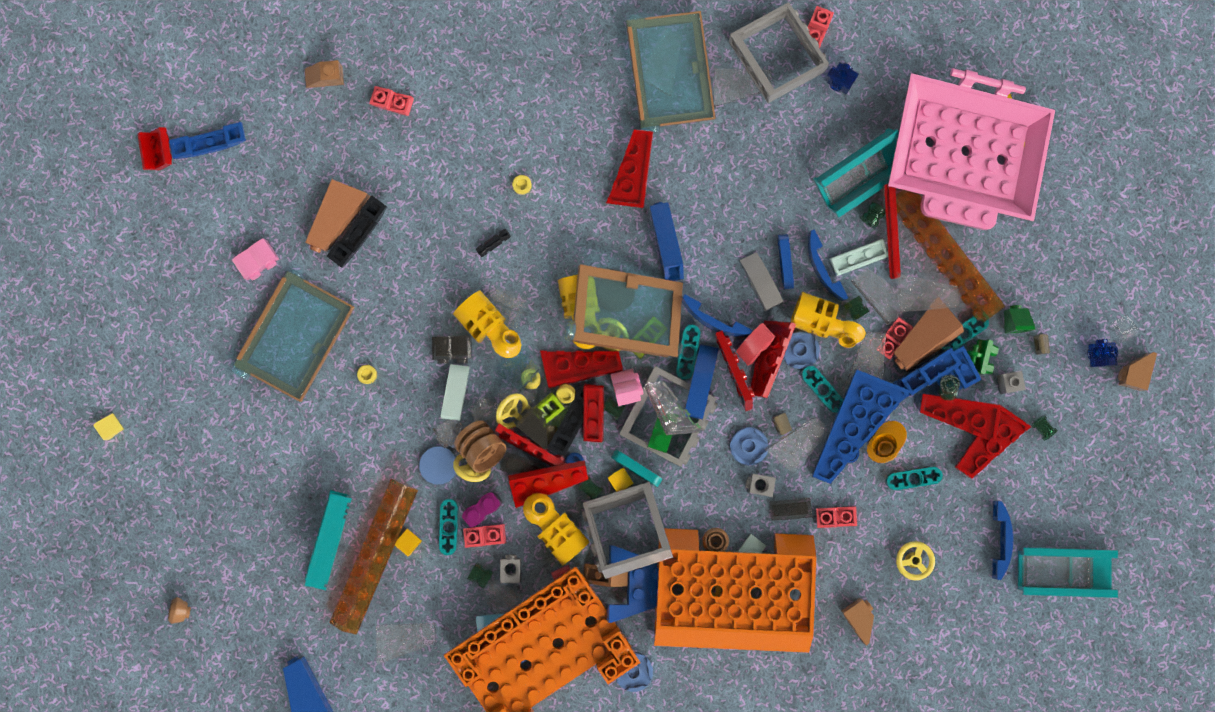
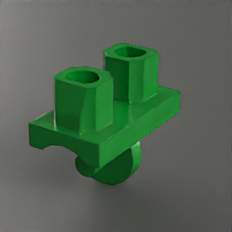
[967,339,999,374]

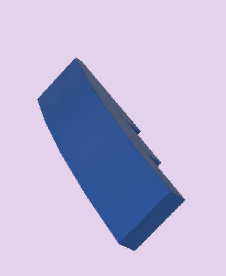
[892,348,962,400]

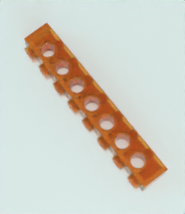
[896,190,1006,323]
[329,479,418,635]

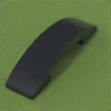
[327,195,387,268]
[547,380,591,457]

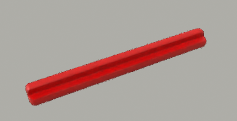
[884,184,901,279]

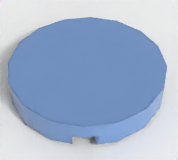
[783,331,820,369]
[730,427,768,466]
[419,447,456,484]
[616,652,653,692]

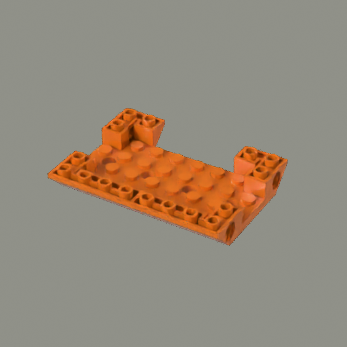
[654,528,816,653]
[444,566,640,712]

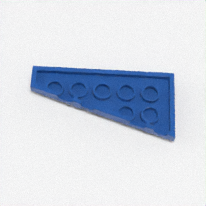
[812,369,911,484]

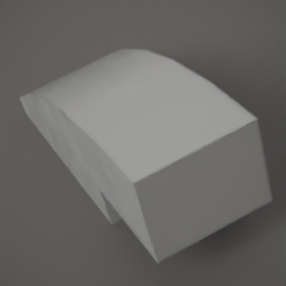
[739,252,784,311]

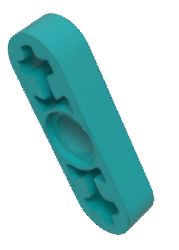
[941,314,989,351]
[676,325,701,380]
[801,366,843,413]
[611,449,663,488]
[885,467,943,490]
[439,499,459,555]

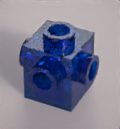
[827,62,859,94]
[1087,339,1118,367]

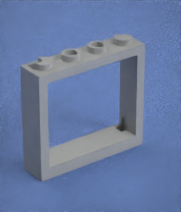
[729,2,829,103]
[619,366,718,467]
[582,482,673,579]

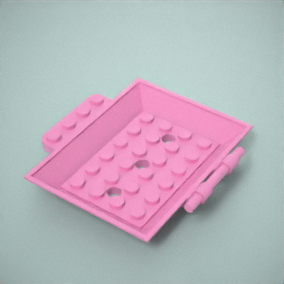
[888,68,1055,230]

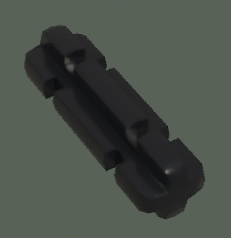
[476,229,511,257]

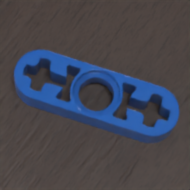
[777,234,794,290]

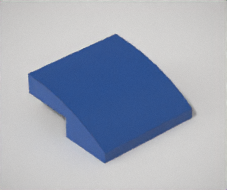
[936,346,982,397]

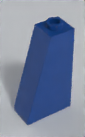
[650,202,684,281]
[283,656,333,712]

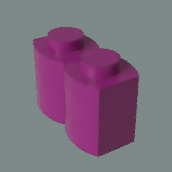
[462,492,502,527]

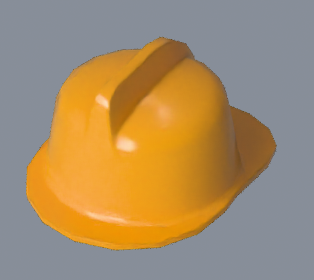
[867,421,907,463]

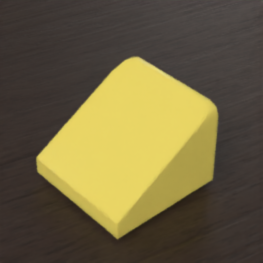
[93,414,124,440]

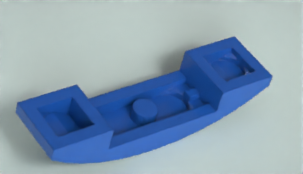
[169,122,246,159]
[808,229,848,301]
[682,294,753,337]
[684,344,719,420]
[992,501,1013,580]

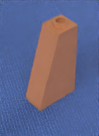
[305,179,370,253]
[894,297,964,373]

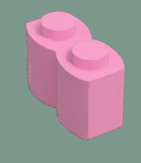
[232,238,279,280]
[610,368,643,406]

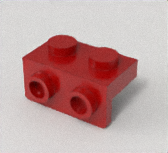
[137,127,172,171]

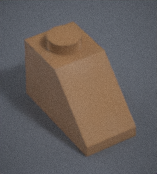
[305,60,344,88]
[1118,352,1157,391]
[584,564,628,587]
[841,598,874,646]

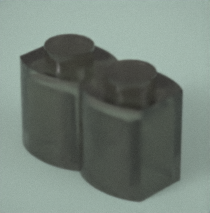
[432,336,472,364]

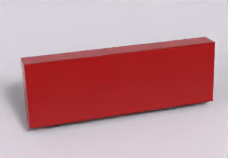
[583,384,604,443]

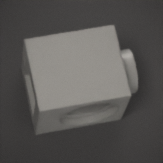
[997,371,1026,394]
[745,473,776,497]
[500,554,521,583]

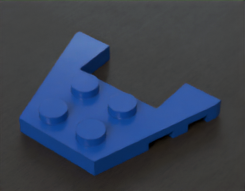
[607,545,658,623]

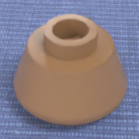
[702,528,729,551]
[168,597,191,624]

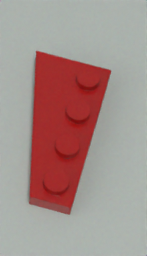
[606,129,654,208]
[751,320,796,398]
[715,331,755,412]
[540,351,623,388]
[920,394,1002,444]
[954,404,1031,479]
[495,424,567,467]
[508,460,588,508]

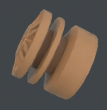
[454,421,506,473]

